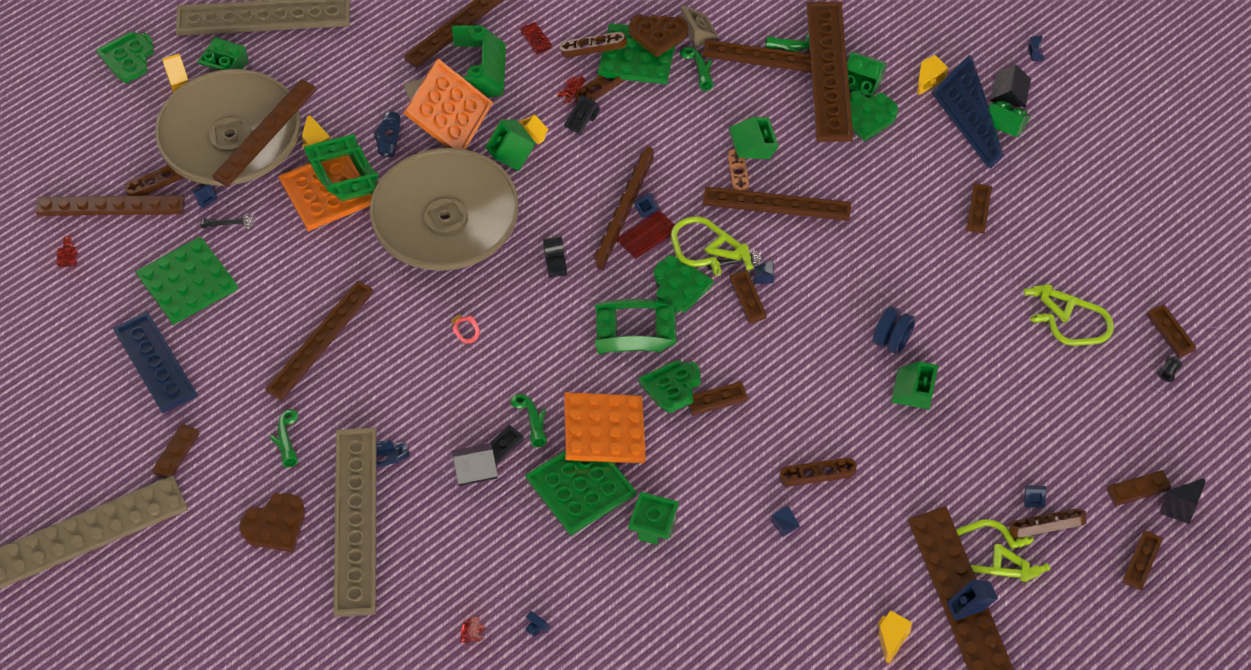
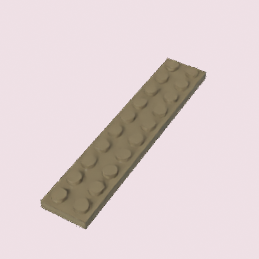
[176,0,350,36]
[334,428,377,617]
[0,475,188,589]

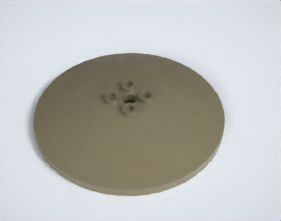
[155,69,301,186]
[370,148,519,271]

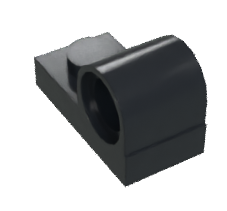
[564,95,600,135]
[543,237,567,278]

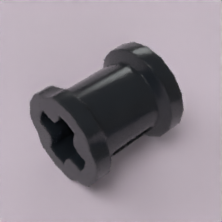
[1158,356,1182,382]

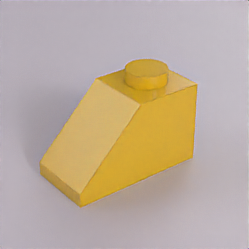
[162,53,189,93]
[917,55,948,95]
[518,114,549,144]
[302,115,330,151]
[878,610,912,664]

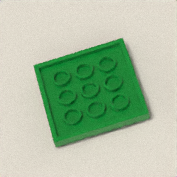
[598,23,676,85]
[135,236,238,325]
[525,451,636,536]

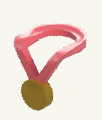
[451,314,480,343]

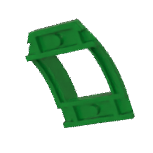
[304,134,379,202]
[594,298,677,355]

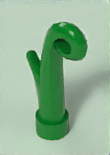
[765,34,809,53]
[680,47,714,91]
[510,394,547,447]
[270,409,298,468]

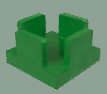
[628,492,679,545]

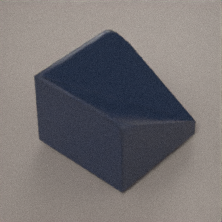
[1028,35,1045,62]
[633,193,660,218]
[754,261,774,284]
[771,506,800,537]

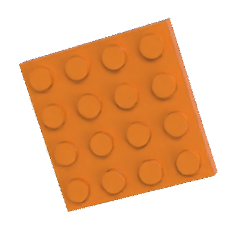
[403,58,493,150]
[278,155,372,231]
[564,392,646,463]

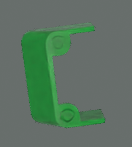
[452,25,506,97]

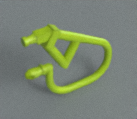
[671,216,753,277]
[1023,284,1114,346]
[956,519,1050,582]

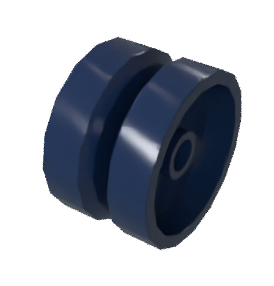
[872,305,916,355]

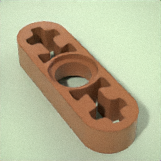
[728,149,749,191]

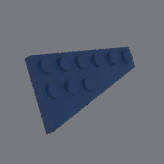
[931,55,1004,168]

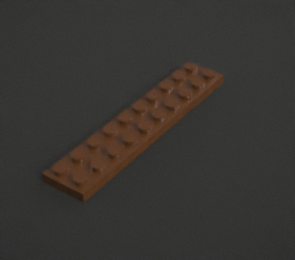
[806,1,853,142]
[908,506,1014,670]

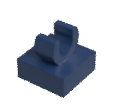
[192,184,218,208]
[1024,485,1047,507]
[525,611,552,637]

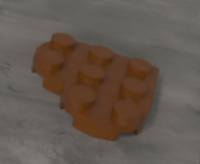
[628,14,688,57]
[239,493,305,552]

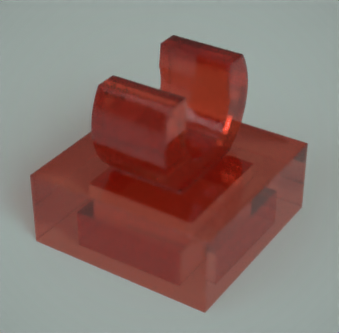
[460,616,485,644]

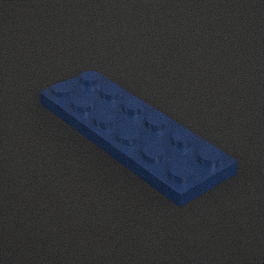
[113,311,198,414]

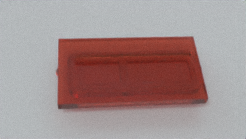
[617,210,675,259]

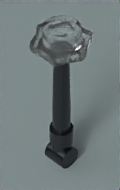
[200,213,254,230]
[707,249,761,270]

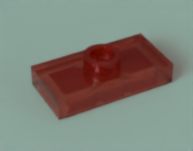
[520,22,552,55]

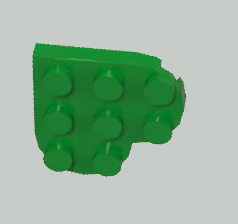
[96,31,154,83]
[850,91,898,142]
[654,255,714,313]
[638,360,701,413]

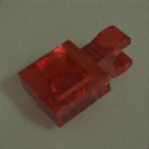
[558,75,586,104]
[57,236,78,268]

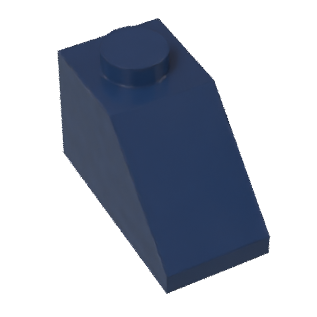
[947,580,998,620]

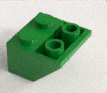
[198,37,249,71]
[847,52,888,97]
[989,101,1031,137]
[729,117,779,160]
[485,119,536,171]
[891,361,938,410]

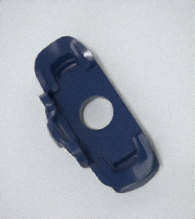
[374,112,400,157]
[377,440,410,467]

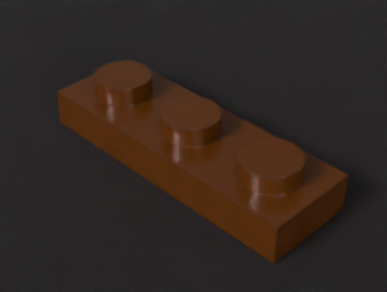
[966,183,992,234]
[729,270,767,324]
[1147,304,1196,358]
[688,381,748,416]
[152,423,200,478]
[1107,470,1172,507]
[1122,530,1163,591]

